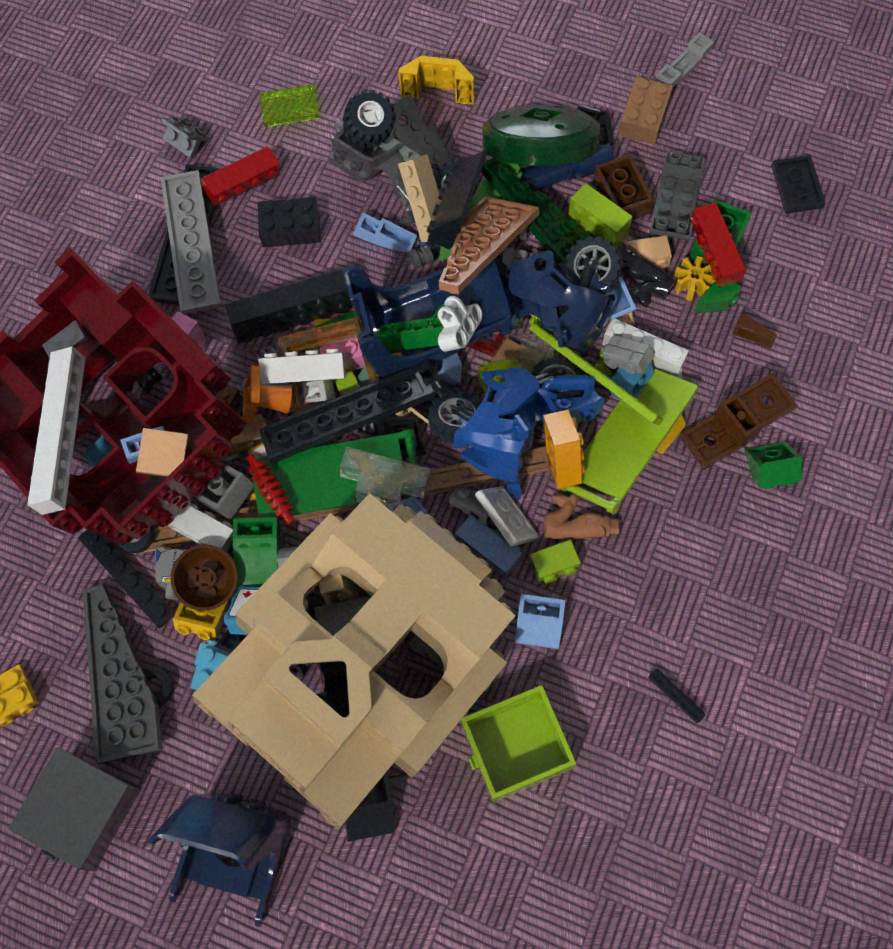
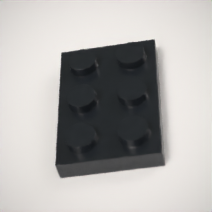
[771,155,826,214]

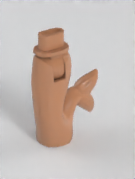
[544,494,619,540]

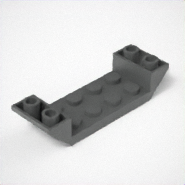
[649,151,705,241]

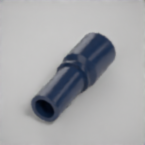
[521,137,614,192]

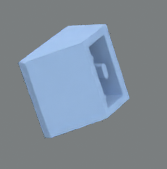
[515,594,565,650]

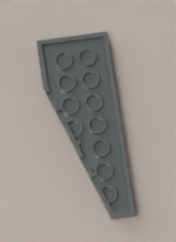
[82,585,163,764]

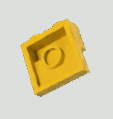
[173,598,231,640]
[0,664,40,727]

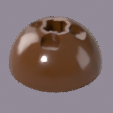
[171,544,238,611]

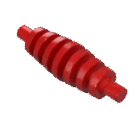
[246,454,295,525]

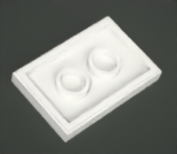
[475,486,539,547]

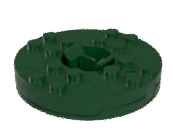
[482,105,600,168]

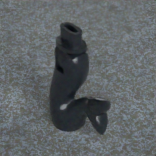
[618,247,677,308]

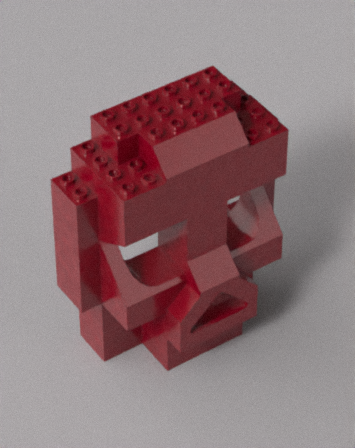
[0,247,247,544]

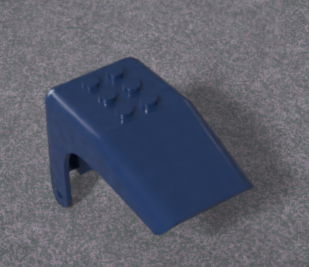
[342,259,512,379]
[148,792,290,927]

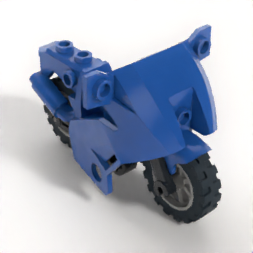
[429,358,604,500]

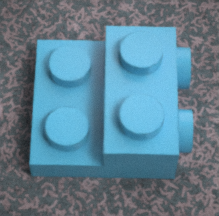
[190,640,228,690]

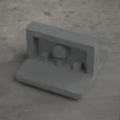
[161,116,211,158]

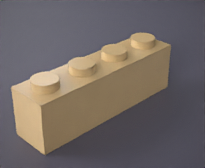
[398,154,441,242]

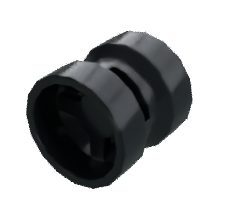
[136,367,163,393]

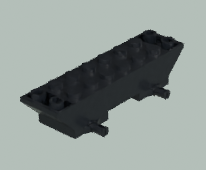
[316,661,406,842]

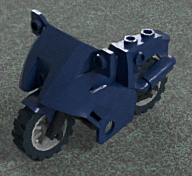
[482,236,624,357]

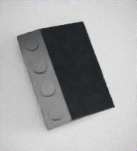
[426,150,487,250]

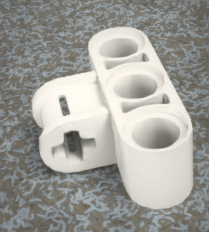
[438,296,482,352]

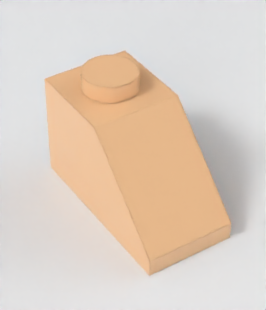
[626,236,672,269]

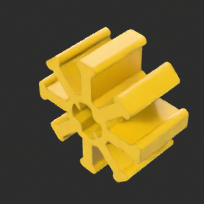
[673,256,715,301]

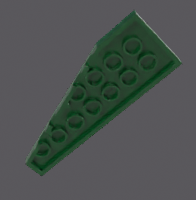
[481,157,609,277]

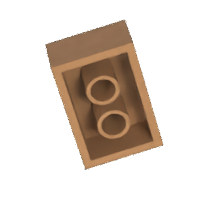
[618,76,673,145]

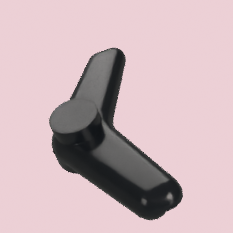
[577,105,613,146]

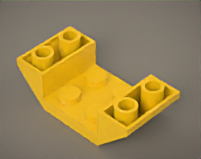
[398,56,474,105]

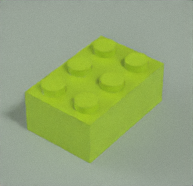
[568,183,632,248]

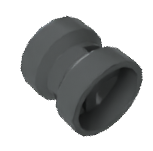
[408,244,434,269]

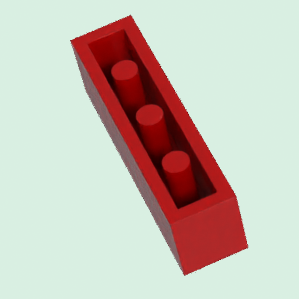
[201,146,280,206]
[689,203,746,287]

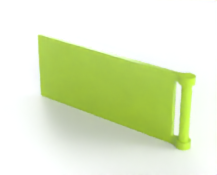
[560,368,698,514]

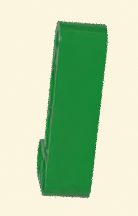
[376,304,446,352]

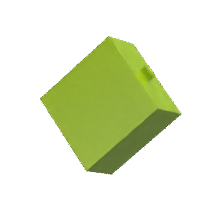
[461,685,576,803]

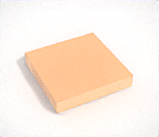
[136,428,188,477]

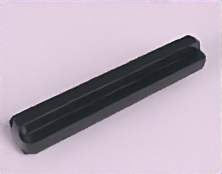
[648,669,706,723]

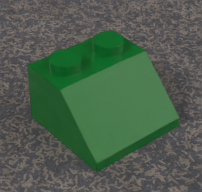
[745,442,802,489]

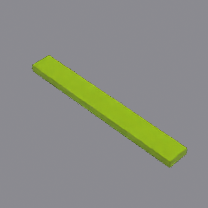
[529,323,663,426]

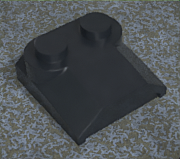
[377,415,426,458]

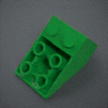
[233,517,281,589]

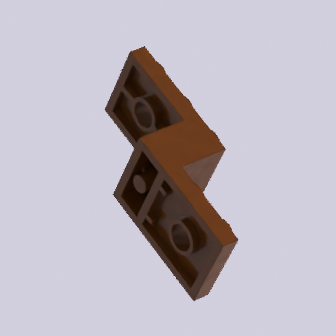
[680,373,798,470]

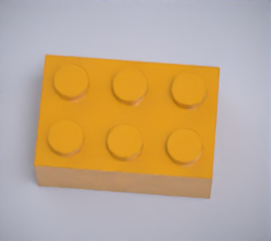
[543,410,585,489]

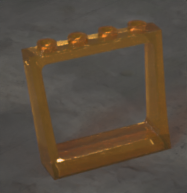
[278,317,378,415]

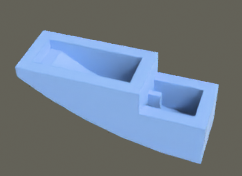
[352,213,417,253]

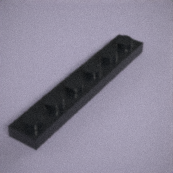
[78,530,175,629]

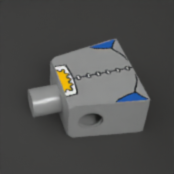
[155,548,185,600]

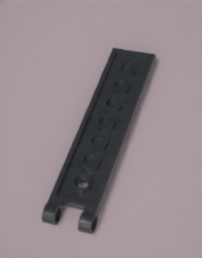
[258,359,449,464]

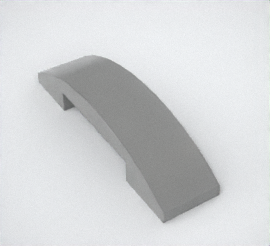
[656,32,714,86]

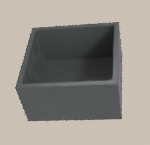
[8,747,141,872]

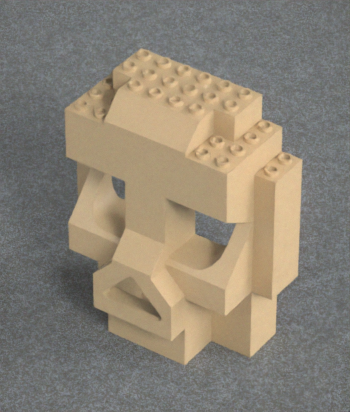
[192,493,516,830]

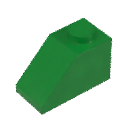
[694,281,742,313]

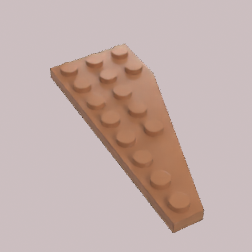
[439,196,539,294]

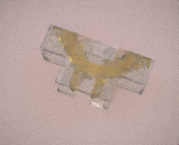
[340,447,430,511]

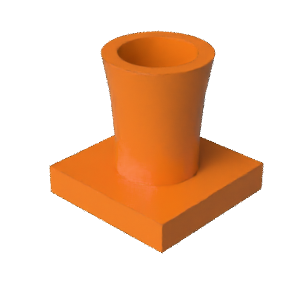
[243,365,292,423]

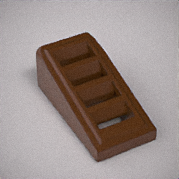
[732,312,777,348]

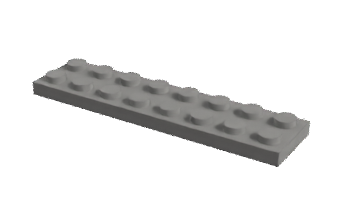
[160,170,222,314]

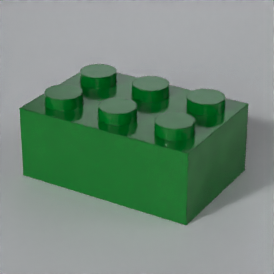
[689,199,752,265]

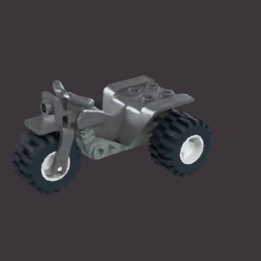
[327,89,477,231]

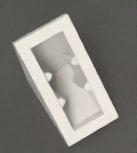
[302,379,336,403]

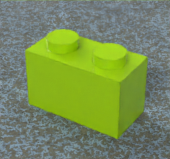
[529,539,581,584]

